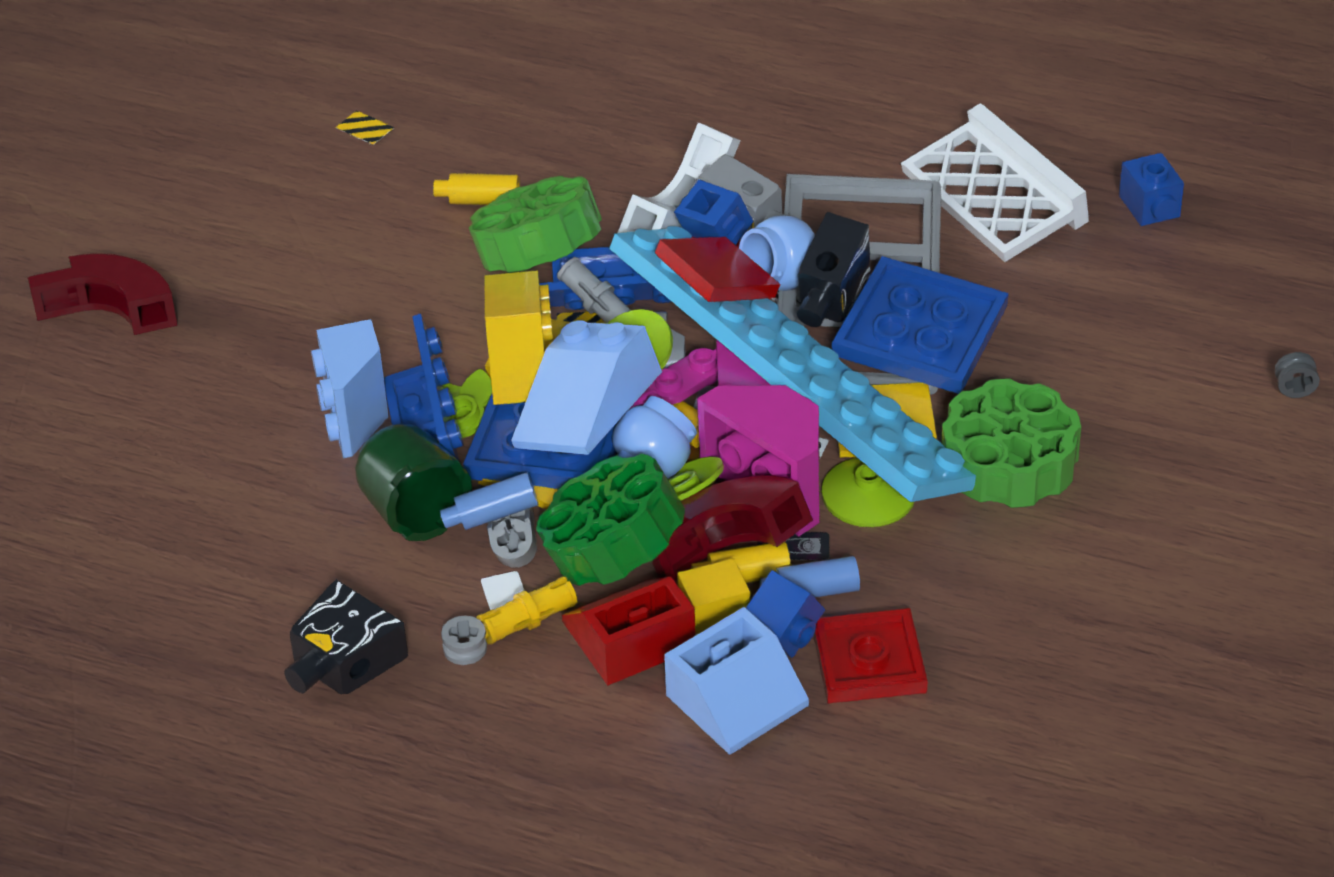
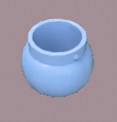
[739,215,815,291]
[612,396,697,479]

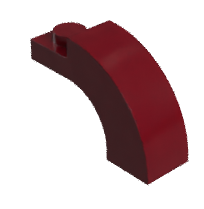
[27,253,178,335]
[652,476,813,581]

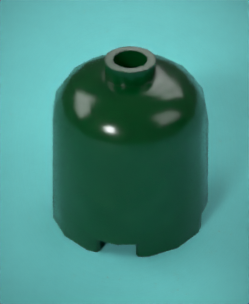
[355,424,472,541]

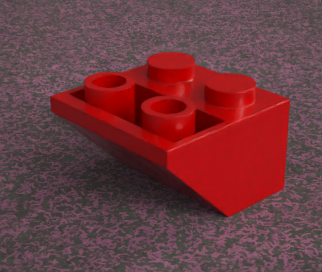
[562,576,696,686]

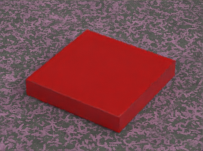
[655,237,780,302]
[813,608,928,704]

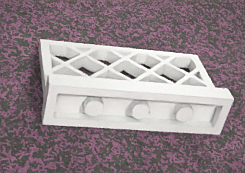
[901,103,1089,262]

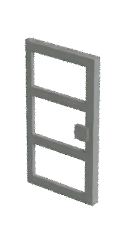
[778,174,941,395]

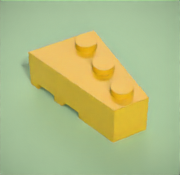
[484,271,553,405]

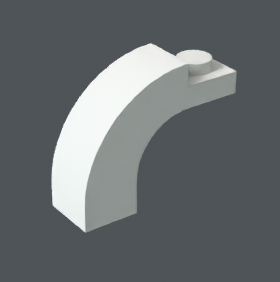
[617,123,741,233]

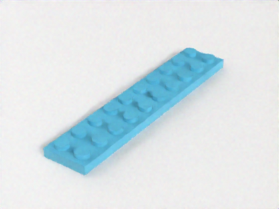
[609,226,976,502]

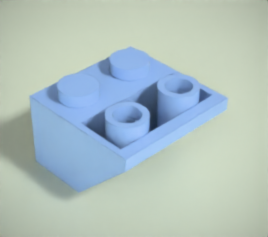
[311,319,389,458]
[664,607,809,755]

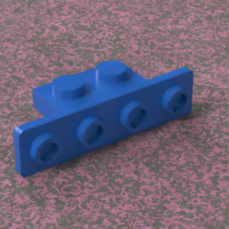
[539,247,672,310]
[384,313,464,461]

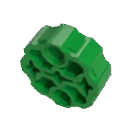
[536,454,685,586]

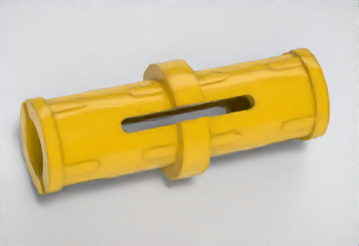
[476,576,577,645]

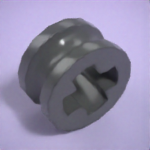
[1274,352,1320,398]

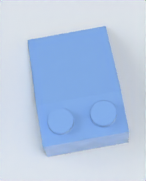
[511,320,662,455]

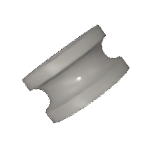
[441,615,487,665]

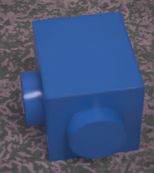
[1119,153,1184,226]
[746,570,826,658]

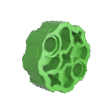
[468,176,602,273]
[941,379,1081,508]

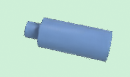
[440,472,539,530]
[760,556,860,598]

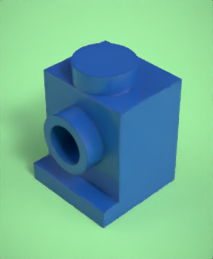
[674,180,754,245]

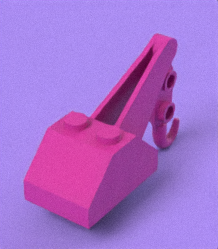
[629,340,820,536]

